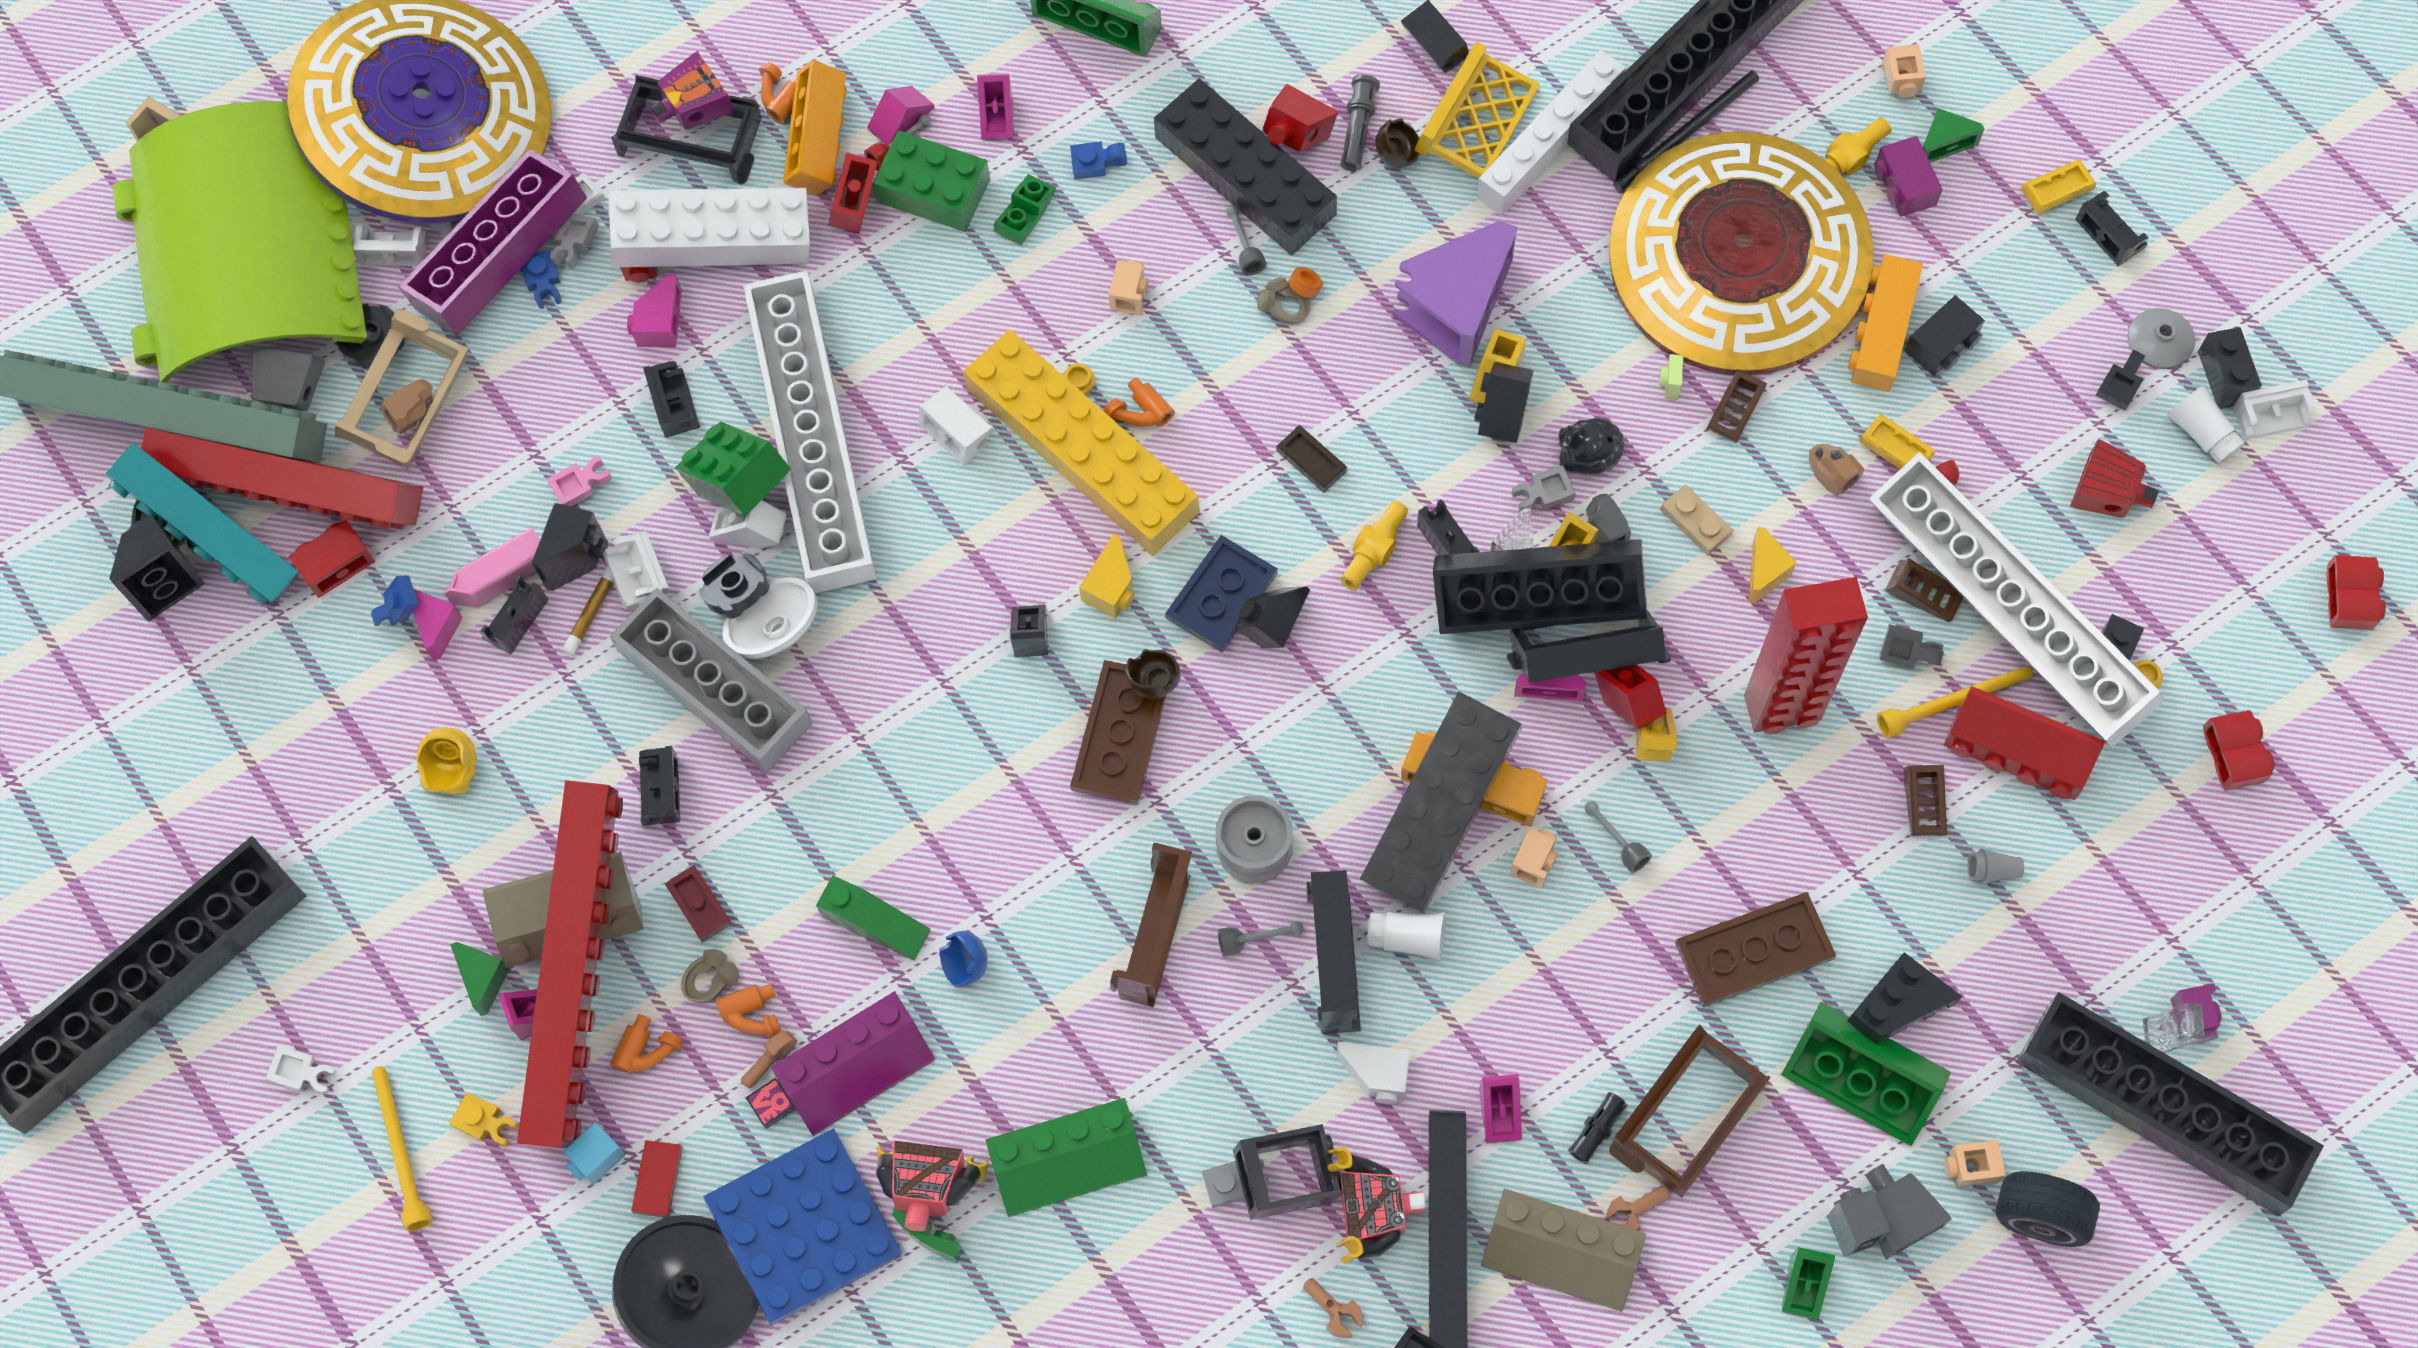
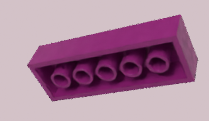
[398,149,587,336]

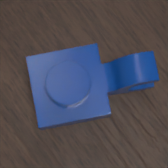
[1070,141,1127,180]
[371,575,419,626]

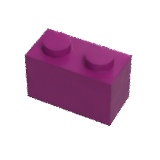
[1874,136,1943,217]

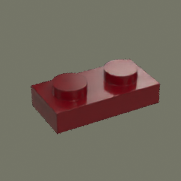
[664,865,732,943]

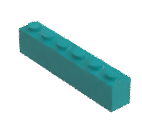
[105,443,299,606]

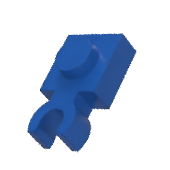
[521,250,561,309]

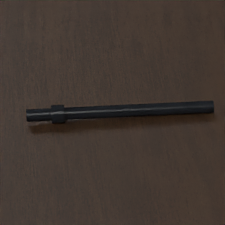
[1613,70,1759,192]

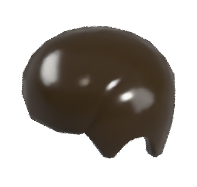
[1375,118,1420,168]
[1125,649,1181,700]

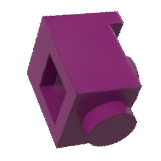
[2170,983,2222,1043]

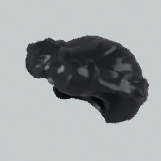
[1558,418,1624,474]

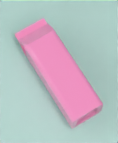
[443,527,540,607]

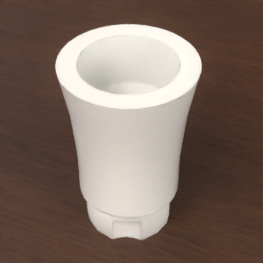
[2167,385,2245,464]
[1367,912,1446,961]

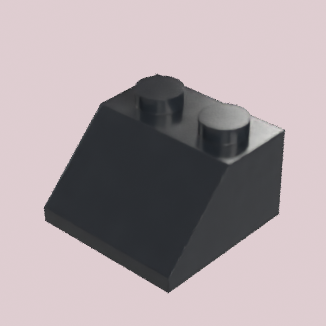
[532,503,608,591]

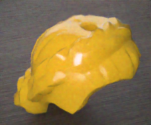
[416,727,477,795]

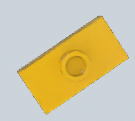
[2021,159,2097,215]
[1859,413,1936,469]

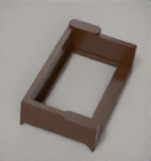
[1110,842,1192,1008]
[1609,1024,1771,1198]

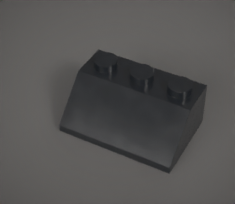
[109,515,205,622]

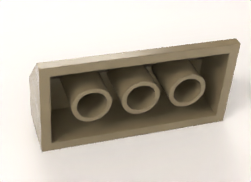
[483,851,644,968]
[1481,1188,1646,1312]

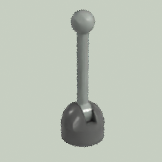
[1226,205,1267,276]
[1585,801,1652,873]
[1218,922,1303,957]

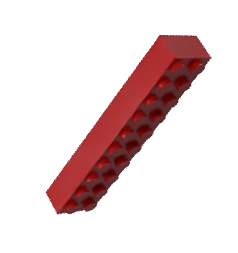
[517,780,623,1148]

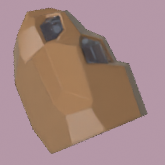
[381,379,433,434]
[1809,443,1864,496]

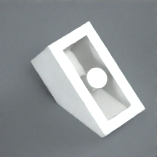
[709,500,787,549]
[1337,1041,1410,1104]

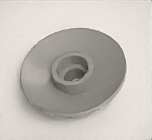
[2128,308,2195,369]

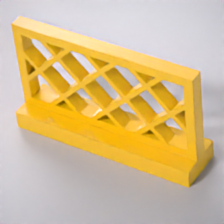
[1414,41,1540,179]

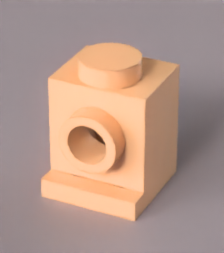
[1882,44,1926,98]
[1108,260,1148,316]
[1510,828,1558,889]
[1945,1140,2006,1187]

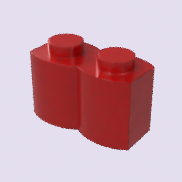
[2327,555,2386,630]
[2203,710,2275,790]

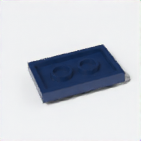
[1165,535,1278,653]

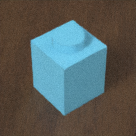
[563,1122,626,1185]

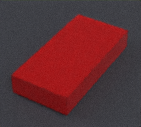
[631,1140,683,1218]

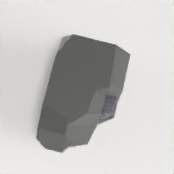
[1586,494,1631,543]

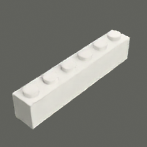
[1477,49,1626,216]

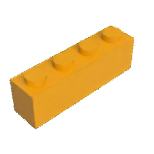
[783,59,847,196]
[1848,254,1923,392]
[1401,731,1548,827]

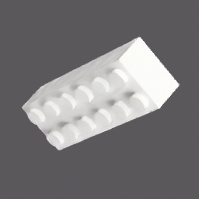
[608,188,810,267]

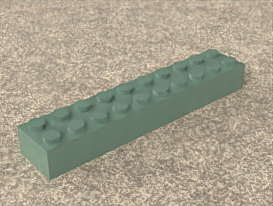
[0,349,328,462]

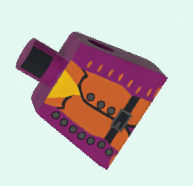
[649,51,733,130]

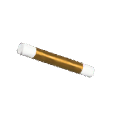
[561,566,614,656]

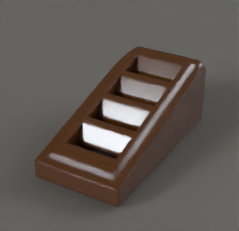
[1707,369,1767,443]
[1885,558,1963,622]
[1904,765,1947,836]

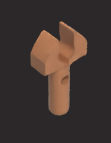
[741,1030,797,1088]
[1605,1185,1671,1231]
[1303,1278,1362,1338]

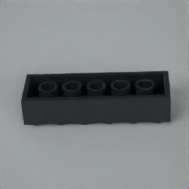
[1154,78,1337,256]
[1433,539,1647,634]
[1360,691,1523,913]

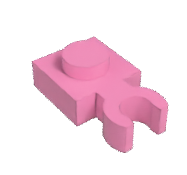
[547,457,612,507]

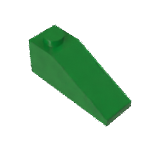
[816,875,931,961]

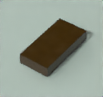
[1276,425,1347,493]

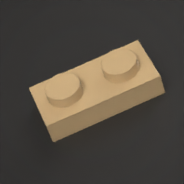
[1660,484,1733,556]

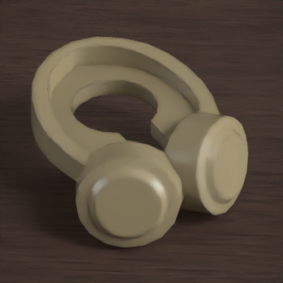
[1257,277,1310,324]
[681,949,739,1003]

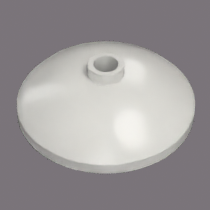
[723,577,818,659]

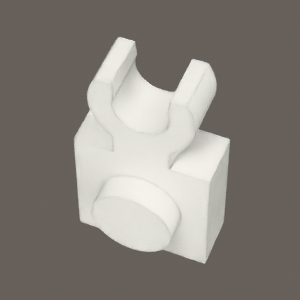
[265,1045,336,1093]

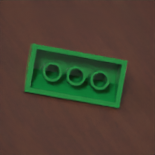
[1030,0,1162,57]
[1781,1002,1951,1146]
[985,1098,1147,1217]

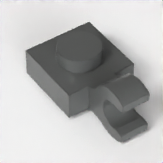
[1880,624,1944,668]

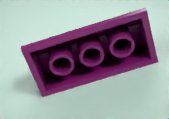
[771,991,936,1136]

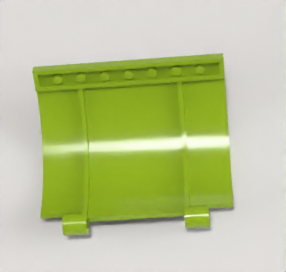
[112,101,367,383]

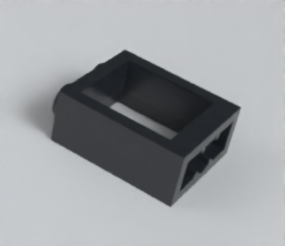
[1233,1124,1342,1220]

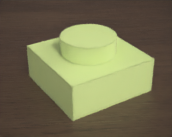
[1659,354,1683,400]

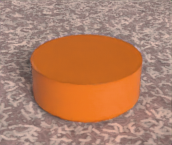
[1289,267,1323,298]

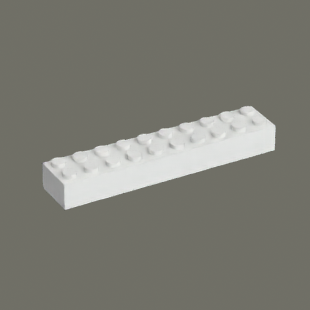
[743,270,877,593]
[1869,452,2165,748]

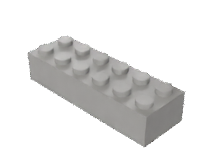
[609,588,813,773]

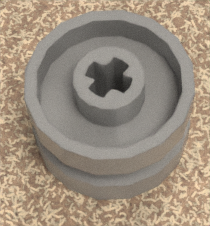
[1216,796,1292,883]

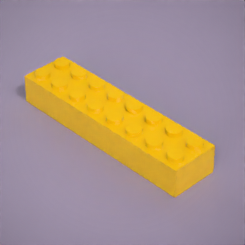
[963,329,1200,556]

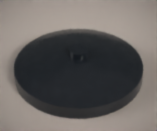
[612,1215,759,1348]

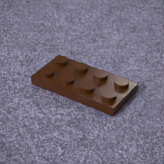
[1070,660,1167,805]
[1675,892,1836,1007]

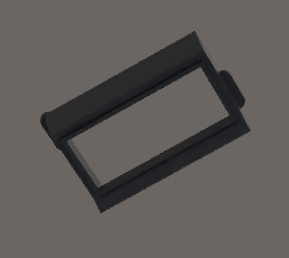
[611,75,762,184]
[1507,610,1671,683]
[1306,870,1361,1034]

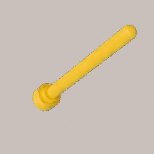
[1877,666,2033,739]
[372,1066,433,1231]

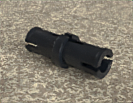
[1568,1092,1628,1164]

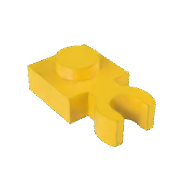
[449,1092,519,1147]

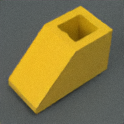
[1469,328,1526,404]

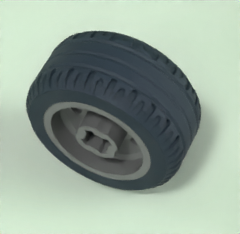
[1996,1171,2100,1247]

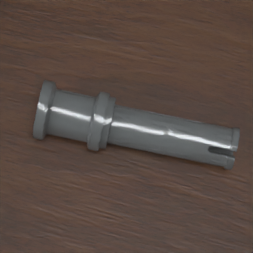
[1340,74,1380,171]

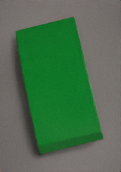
[994,174,1056,245]
[892,1207,962,1263]

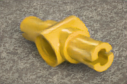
[1824,117,1892,175]
[1340,500,1408,591]

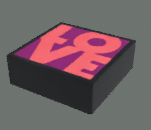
[745,1078,796,1129]

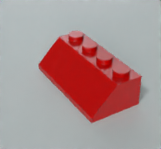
[1943,686,2105,800]

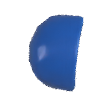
[939,930,988,987]

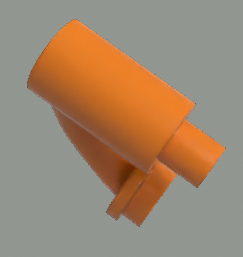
[759,62,796,124]
[1103,377,1175,427]
[716,984,781,1038]
[610,1014,684,1074]

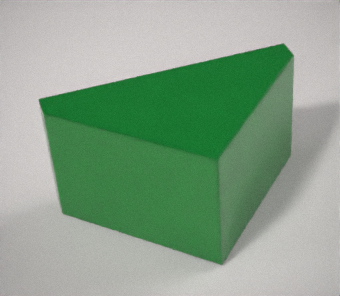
[1923,108,1985,163]
[450,942,510,1016]
[1782,1247,1835,1320]

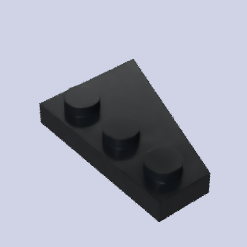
[1847,952,1962,1044]

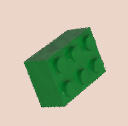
[873,130,991,232]
[675,421,791,517]

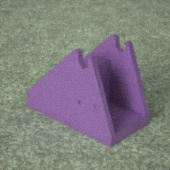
[1393,221,1518,368]

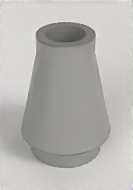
[1968,849,2024,884]

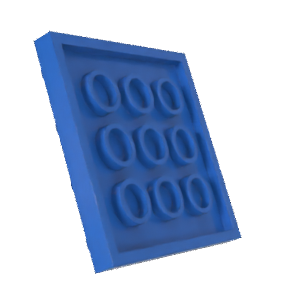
[703,1128,902,1326]

